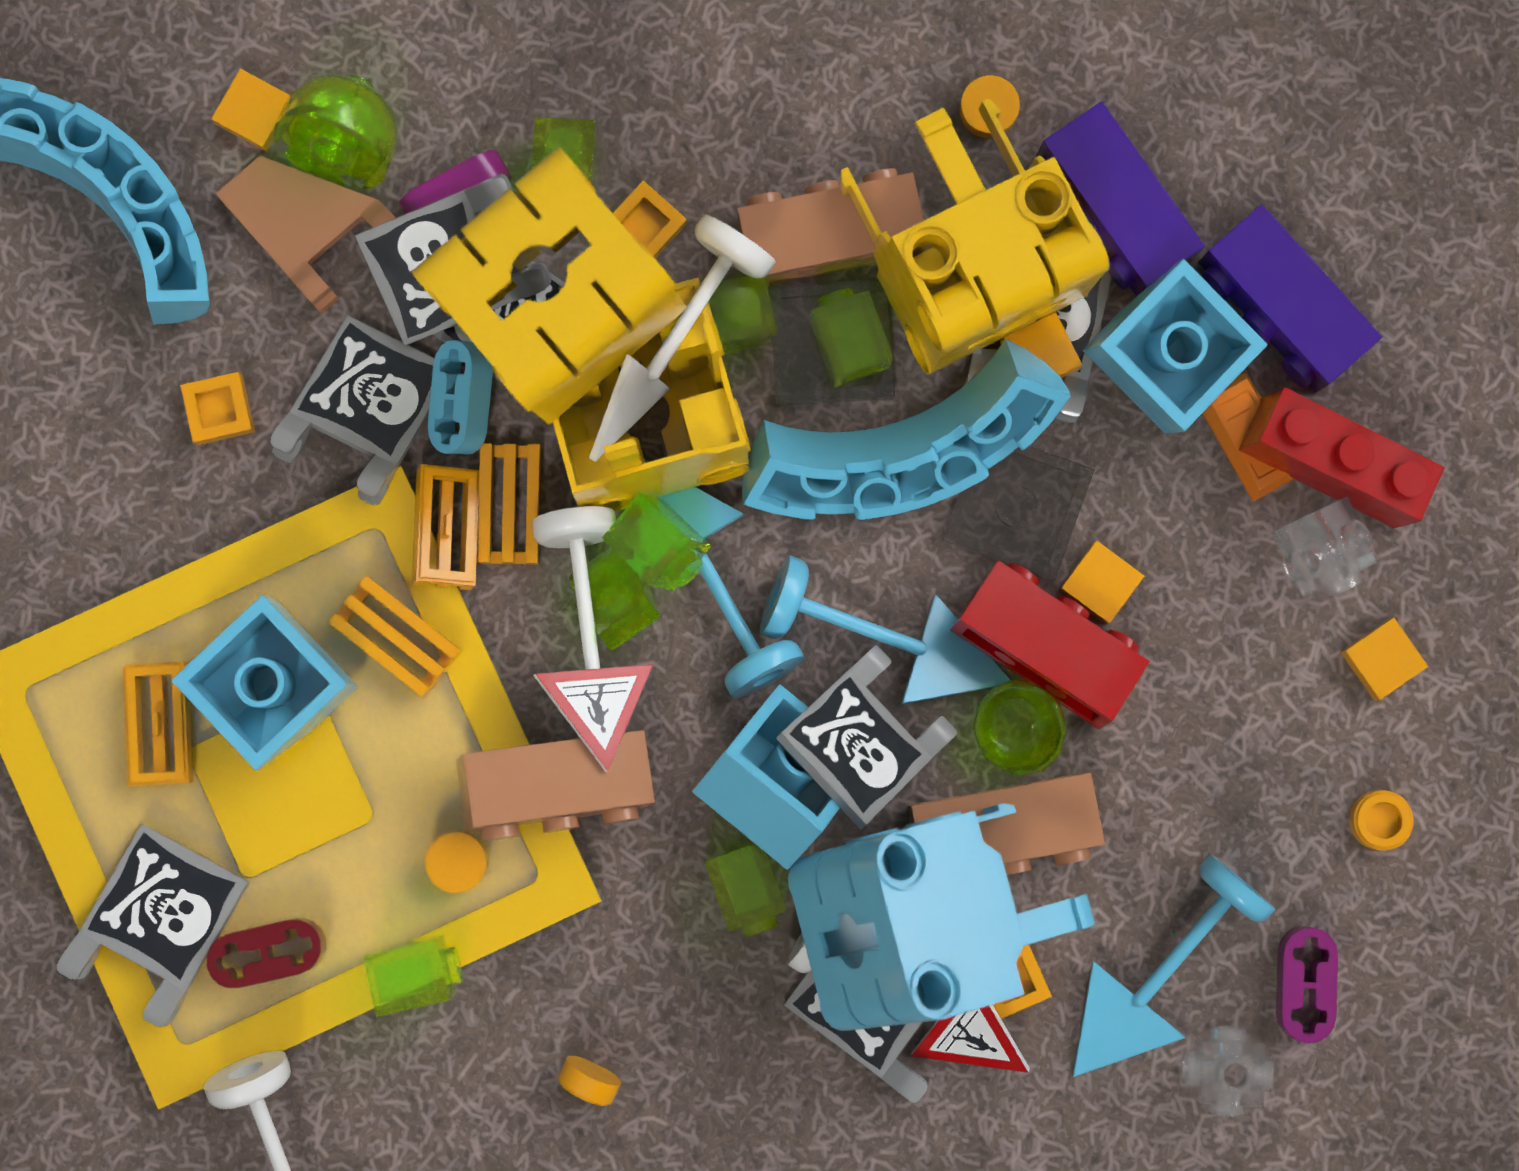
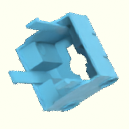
[788,803,1095,1031]

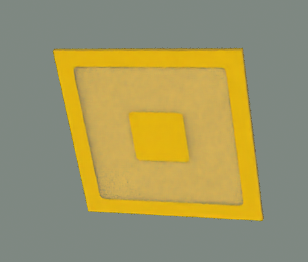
[0,466,602,1110]

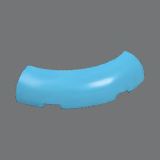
[0,78,210,325]
[742,339,1071,520]

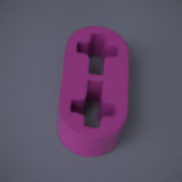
[399,150,512,214]
[1276,926,1338,1044]

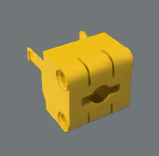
[839,98,1110,375]
[411,147,687,425]
[553,278,751,512]

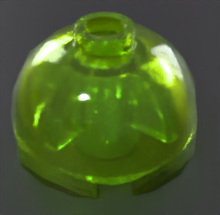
[273,74,399,189]

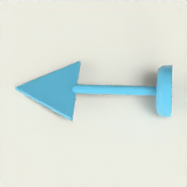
[642,459,805,699]
[760,555,1012,705]
[1073,853,1275,1077]

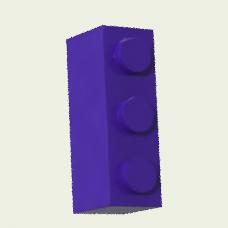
[1036,101,1205,297]
[1198,204,1383,393]

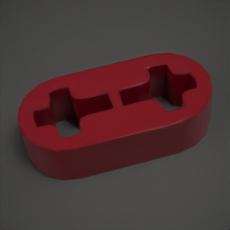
[206,918,326,989]

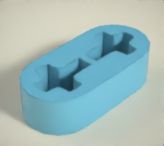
[428,340,493,455]

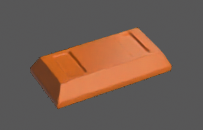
[1202,371,1294,502]

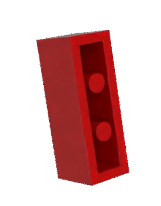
[1239,387,1445,529]
[950,560,1150,730]

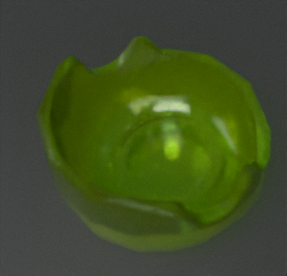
[972,679,1067,776]

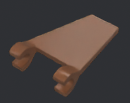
[215,156,396,314]

